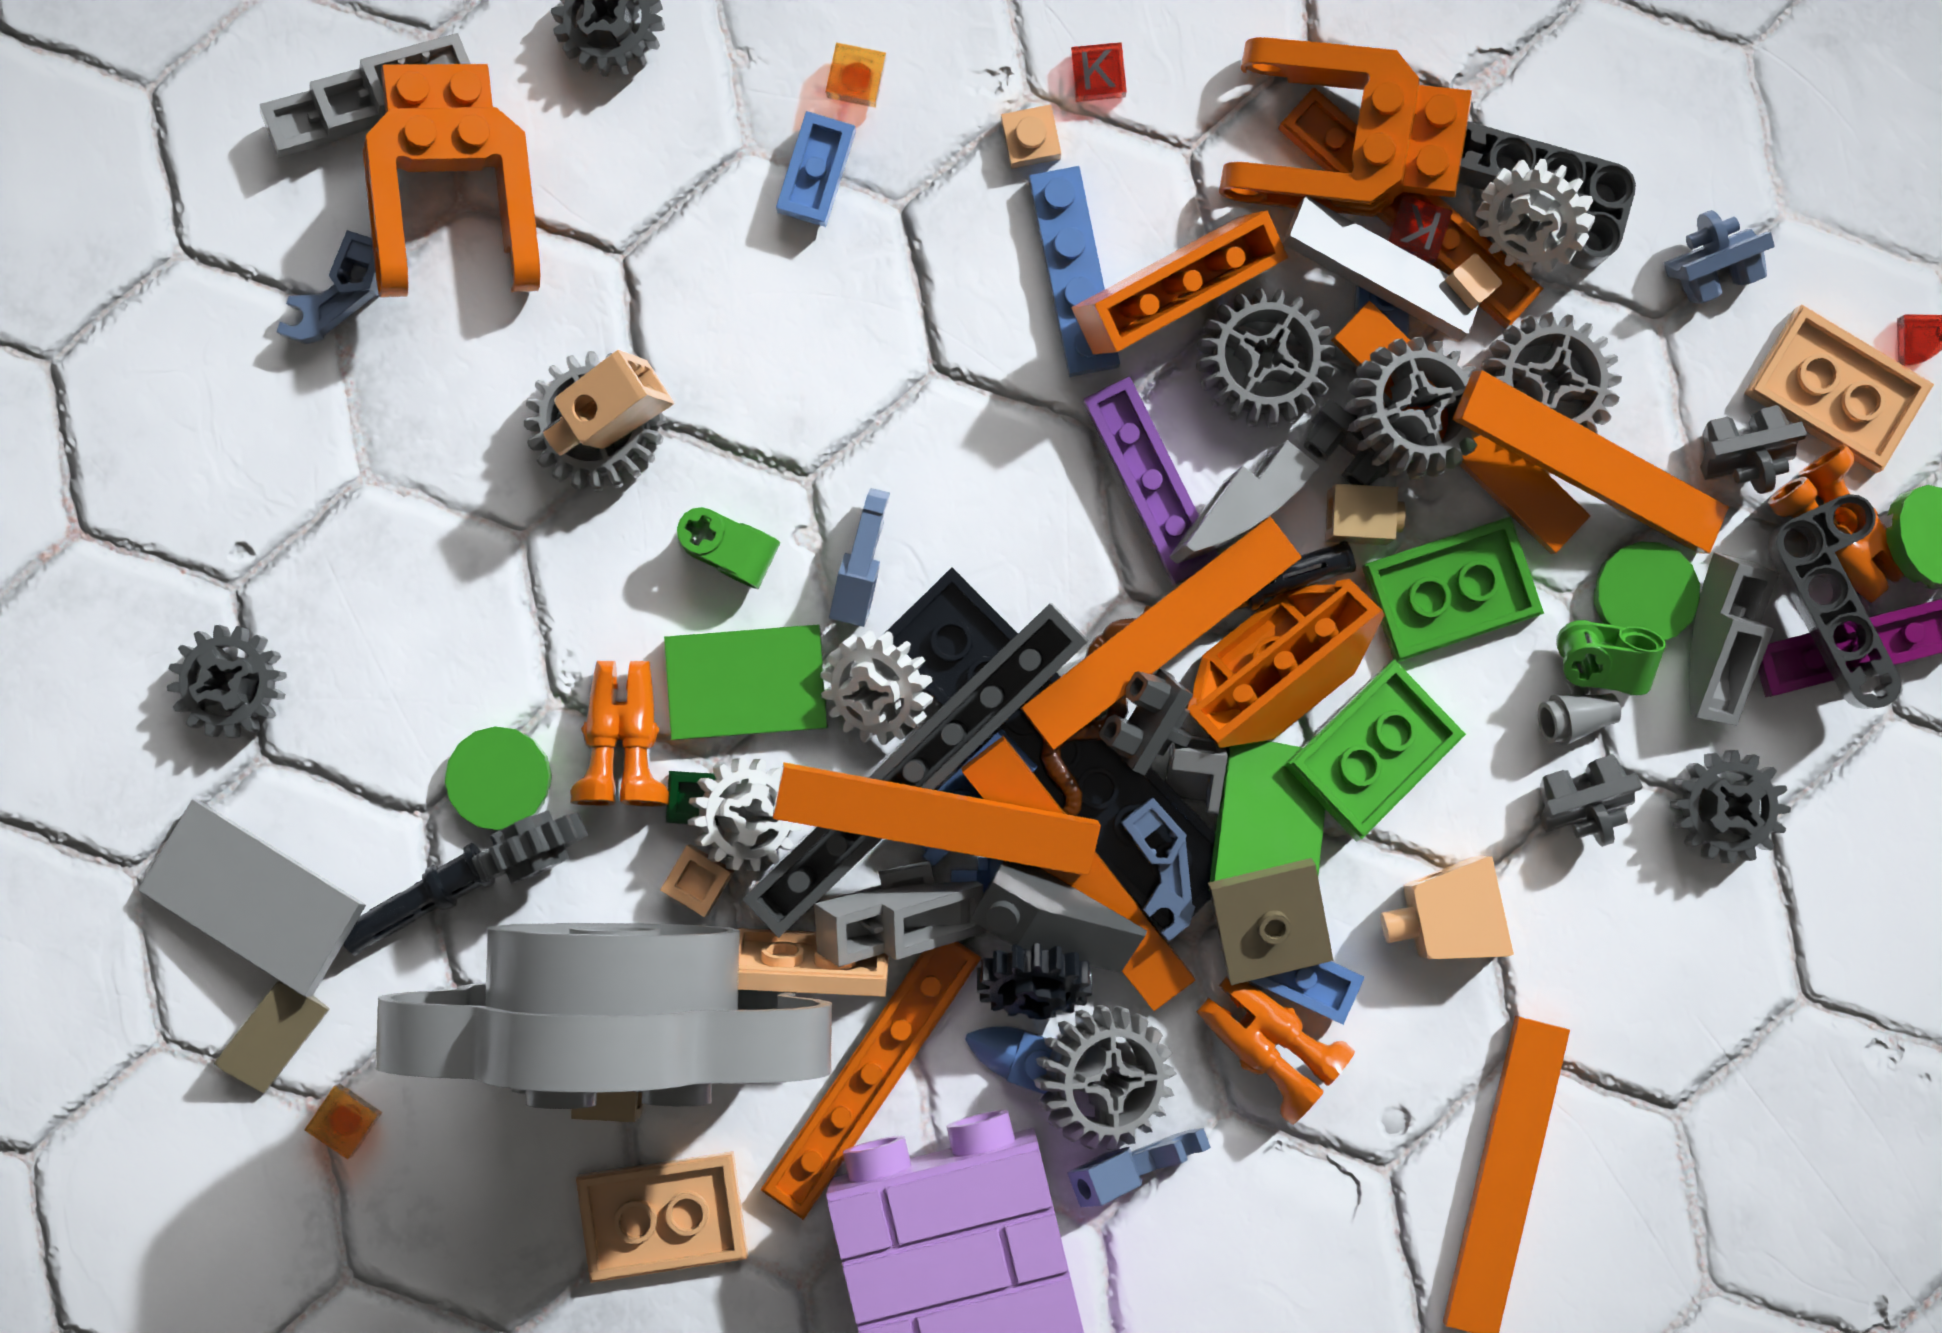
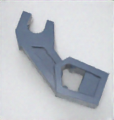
[276,230,379,344]
[829,488,890,627]
[1120,798,1195,941]
[1067,1128,1211,1208]

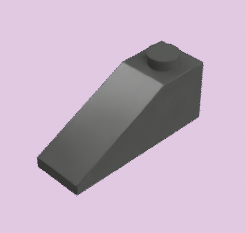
[970,861,1147,973]

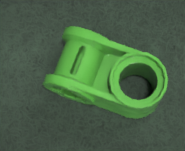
[677,507,781,589]
[1556,620,1666,695]

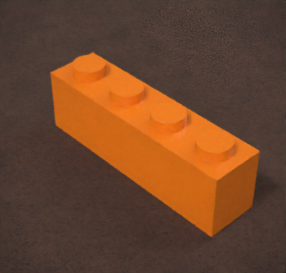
[1071,210,1288,355]

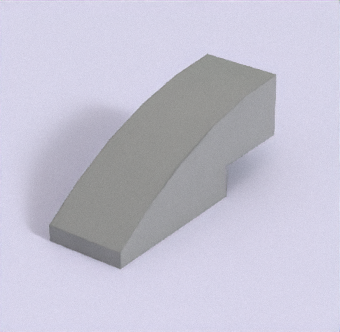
[1169,440,1319,564]
[1689,552,1780,726]
[814,881,985,967]

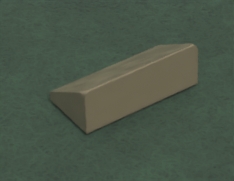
[214,980,330,1093]

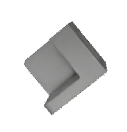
[1165,736,1228,814]

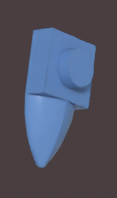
[965,1026,1052,1094]

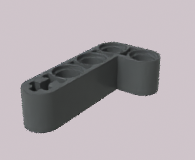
[1458,121,1636,270]
[1767,494,1901,709]

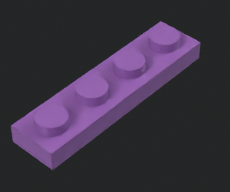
[1083,376,1219,585]

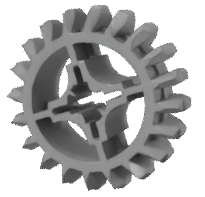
[1196,288,1336,428]
[1481,312,1623,434]
[1344,336,1480,480]
[524,351,666,492]
[1033,1005,1177,1150]

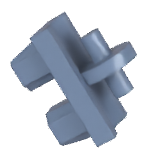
[1664,210,1775,303]

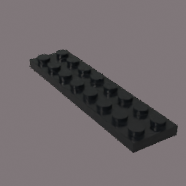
[884,567,1216,929]

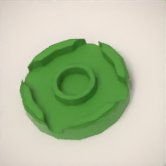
[1886,485,1942,590]
[1594,541,1700,641]
[445,726,552,830]

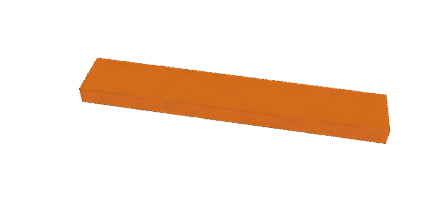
[1278,87,1544,329]
[1331,300,1591,554]
[1452,370,1729,554]
[1020,516,1302,750]
[961,736,1196,1011]
[773,762,1101,876]
[760,941,982,1220]
[1443,1015,1570,1333]

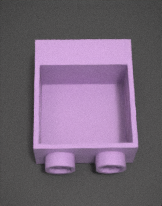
[826,1110,1084,1333]

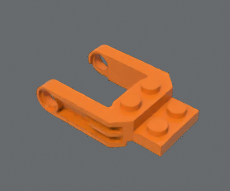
[1219,37,1472,217]
[362,64,541,298]

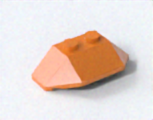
[1187,579,1384,748]

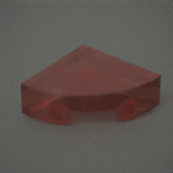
[1897,314,1942,368]

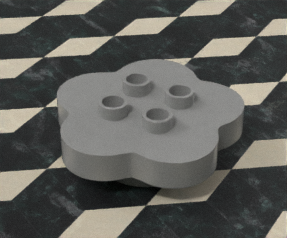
[375,923,832,1109]

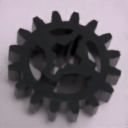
[977,943,1092,1020]

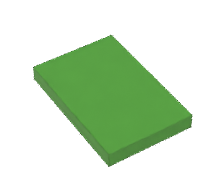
[1362,516,1545,662]
[664,624,828,740]
[1284,659,1466,842]
[1209,741,1325,891]

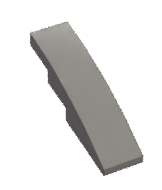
[259,33,471,158]

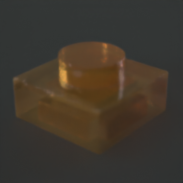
[825,42,887,108]
[304,1083,383,1160]

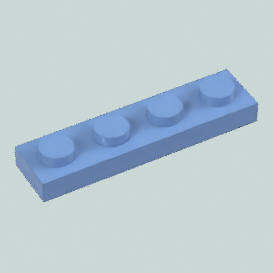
[1029,166,1120,377]

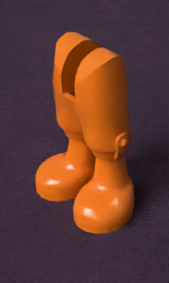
[1768,445,1904,603]
[570,661,669,807]
[1196,976,1355,1125]

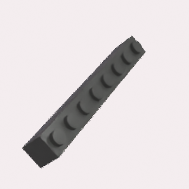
[742,603,1089,938]

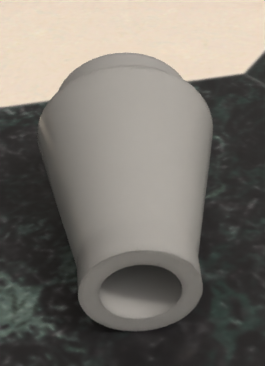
[1538,693,1621,745]

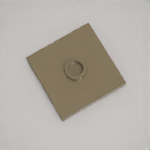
[1208,858,1334,985]

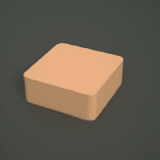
[1445,254,1502,309]

